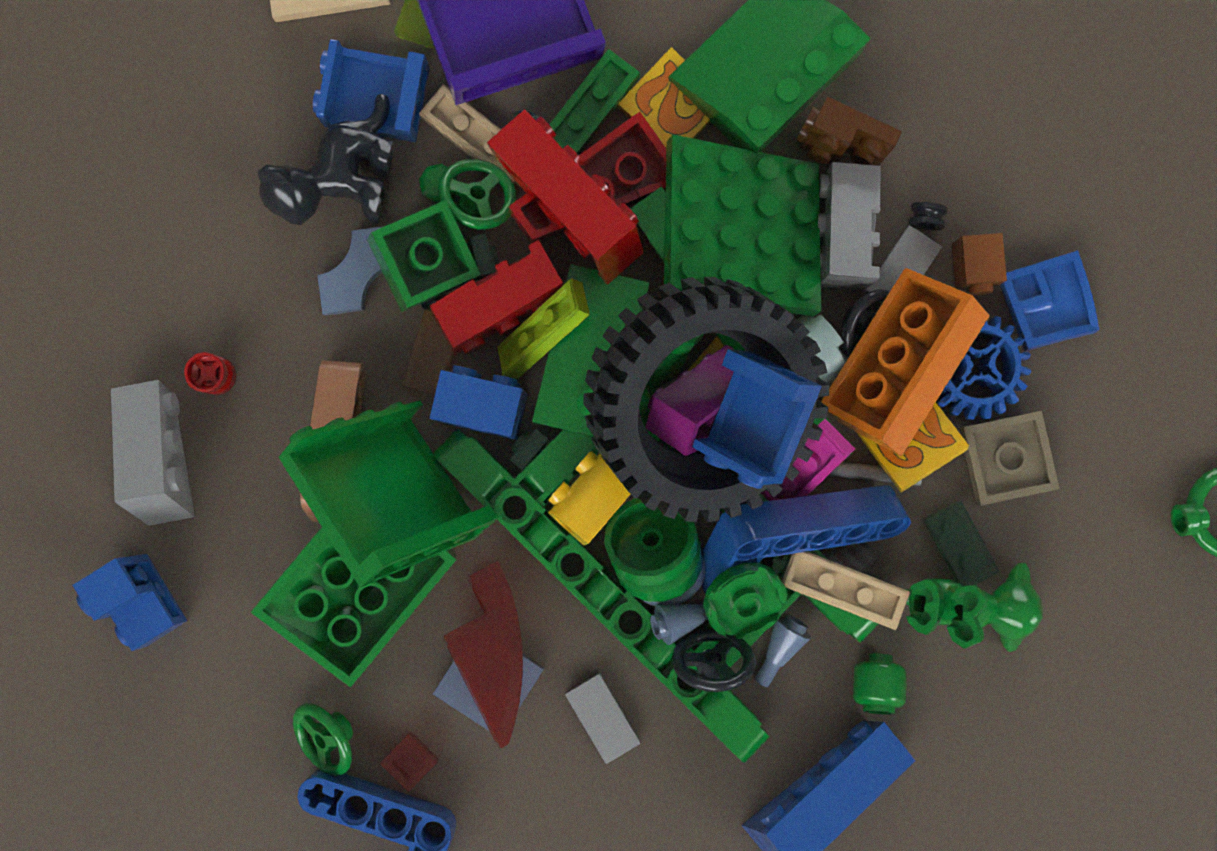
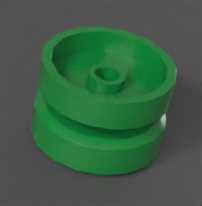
[604,498,703,602]

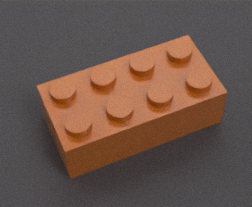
[821,268,990,456]

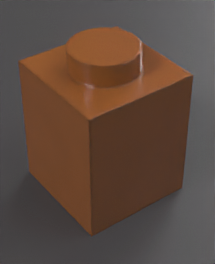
[952,233,1007,295]

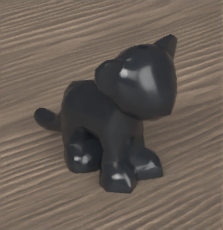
[258,94,394,225]

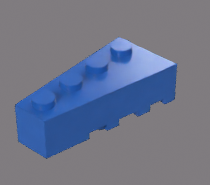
[741,720,916,851]

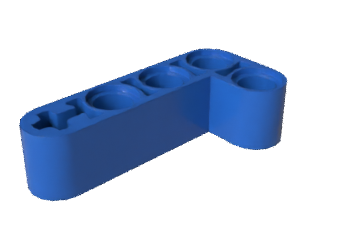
[297,770,456,851]

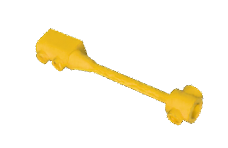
[548,336,724,545]

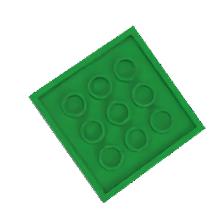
[664,134,821,317]

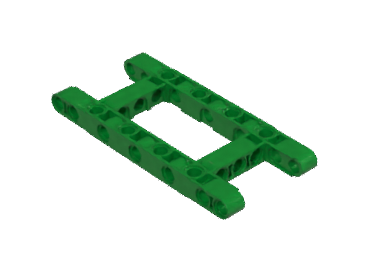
[432,389,878,763]

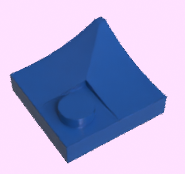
[1000,250,1099,352]

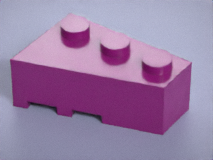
[645,345,734,456]

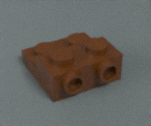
[797,96,902,166]

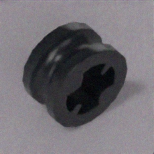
[908,202,948,231]

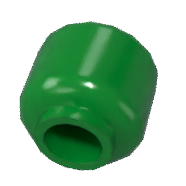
[853,653,907,715]

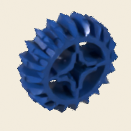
[936,316,1032,420]

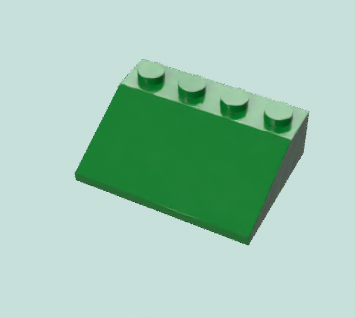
[668,0,871,154]
[250,527,457,688]

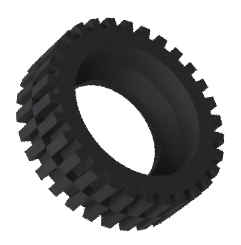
[583,277,829,522]

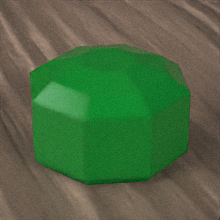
[419,163,457,204]

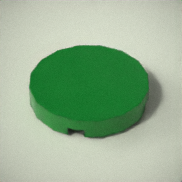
[703,563,787,639]

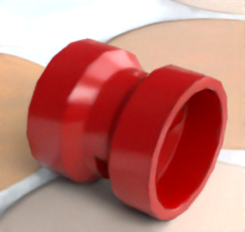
[184,352,236,395]

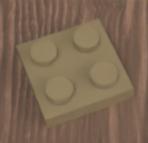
[959,411,1060,506]

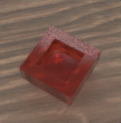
[380,732,439,792]

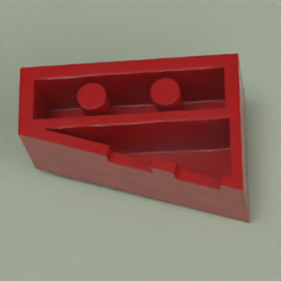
[430,239,563,355]

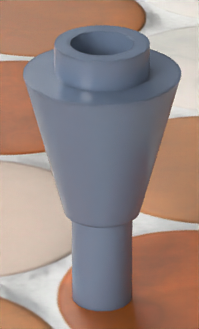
[650,604,708,645]
[754,614,811,687]

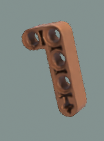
[300,360,366,522]

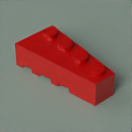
[487,109,644,285]
[509,111,666,244]

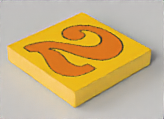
[618,47,710,147]
[856,402,969,493]

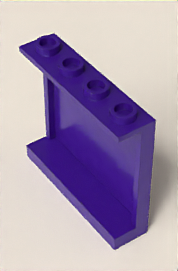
[417,0,606,105]

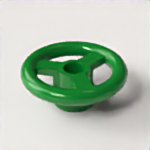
[438,159,516,229]
[293,703,353,776]

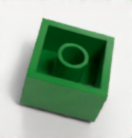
[367,200,481,312]

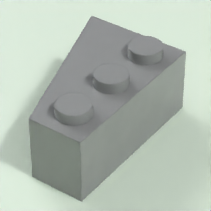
[818,162,881,292]
[111,380,195,526]

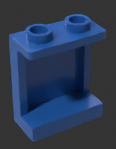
[313,39,430,143]
[692,349,822,489]

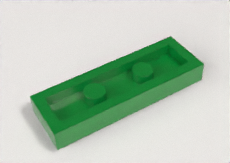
[549,49,640,155]

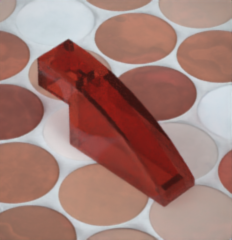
[443,561,523,750]

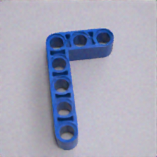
[701,485,911,594]

